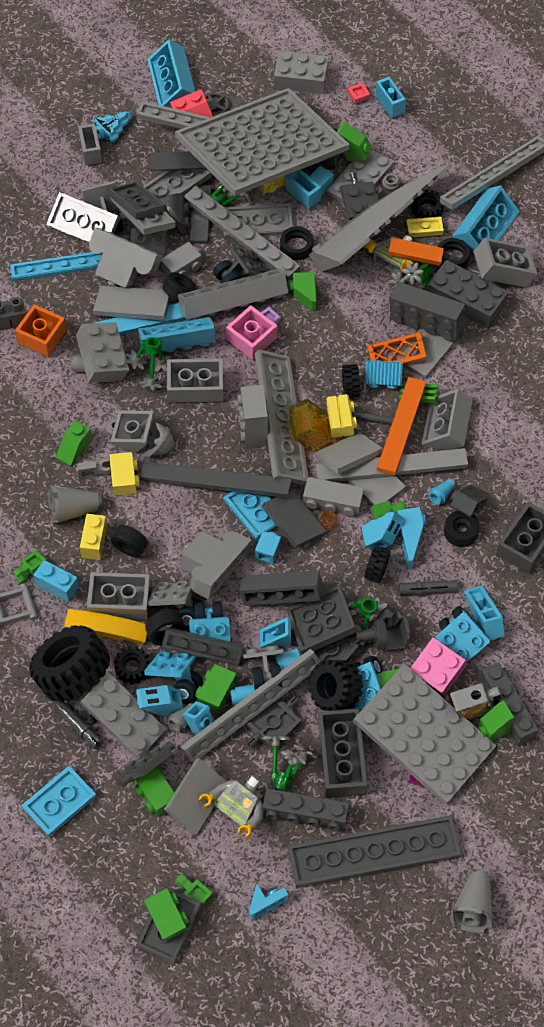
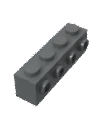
[239,570,323,606]
[479,662,539,747]
[263,788,349,831]

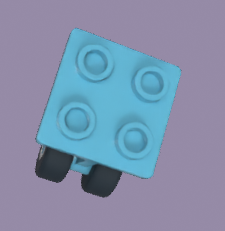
[189,601,231,658]
[435,606,490,662]
[144,652,203,704]
[352,656,383,710]

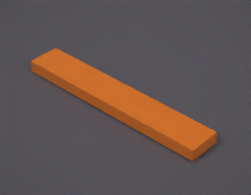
[377,377,426,476]

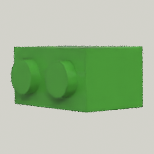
[195,664,237,714]
[134,766,174,818]
[144,888,189,942]

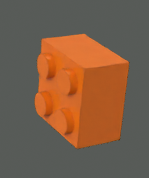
[15,304,67,357]

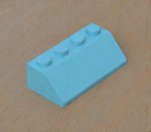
[147,39,195,108]
[452,185,520,254]
[138,317,215,355]

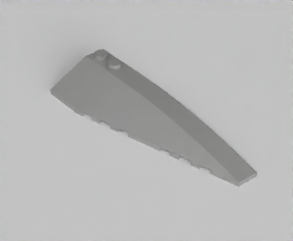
[309,163,452,272]

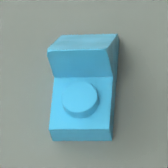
[249,884,288,921]

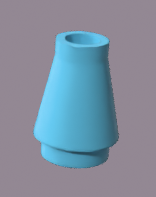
[429,479,455,505]

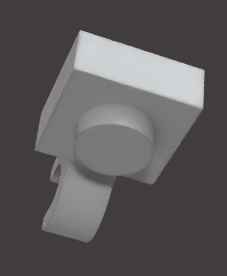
[77,458,111,479]

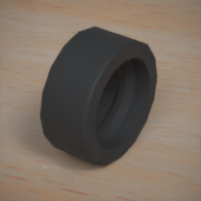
[280,226,314,261]
[438,238,470,269]
[145,610,185,646]

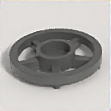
[204,93,229,117]

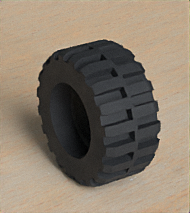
[29,625,110,702]

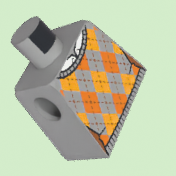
[450,684,502,721]

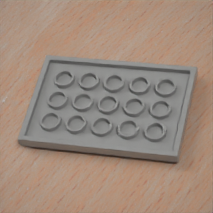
[352,664,496,805]

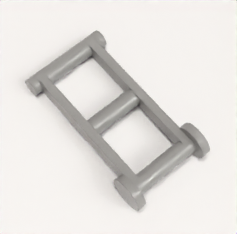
[0,583,38,626]

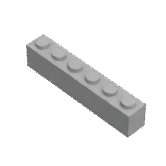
[178,269,288,320]

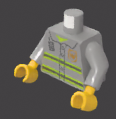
[363,235,416,277]
[198,774,264,840]

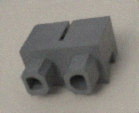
[0,297,27,330]

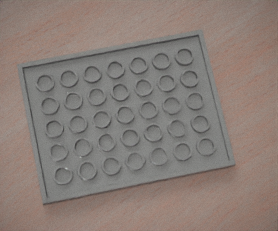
[175,88,350,196]

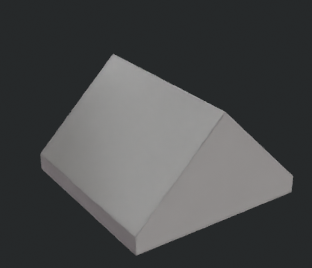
[110,410,155,454]

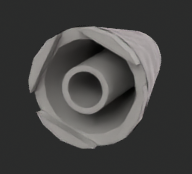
[48,485,102,524]
[450,871,493,933]

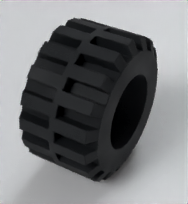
[308,660,363,711]

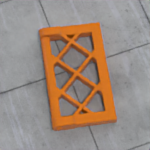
[367,332,427,365]

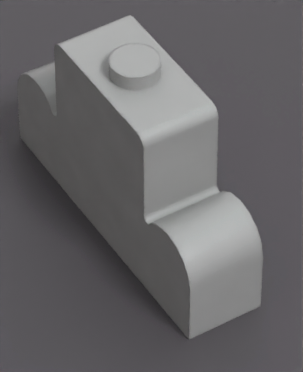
[89,227,163,288]
[181,531,251,599]

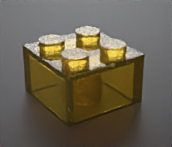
[288,399,333,453]

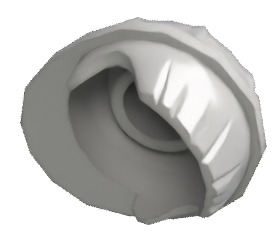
[144,423,174,458]

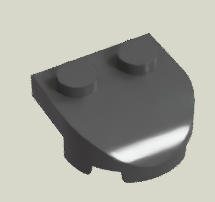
[164,193,191,235]

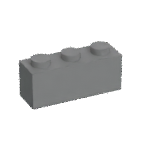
[303,477,364,516]

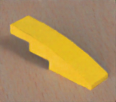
[64,609,147,645]

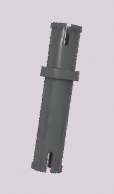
[398,580,459,596]
[54,701,104,750]

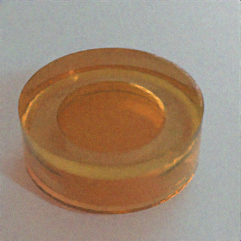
[317,511,337,530]

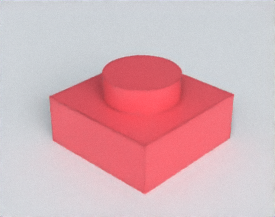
[347,83,370,104]

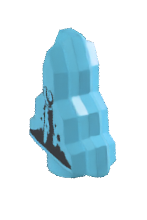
[92,112,132,143]

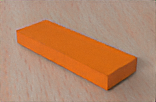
[388,237,444,266]

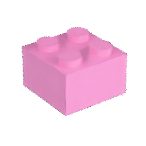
[226,305,278,360]
[410,638,468,696]

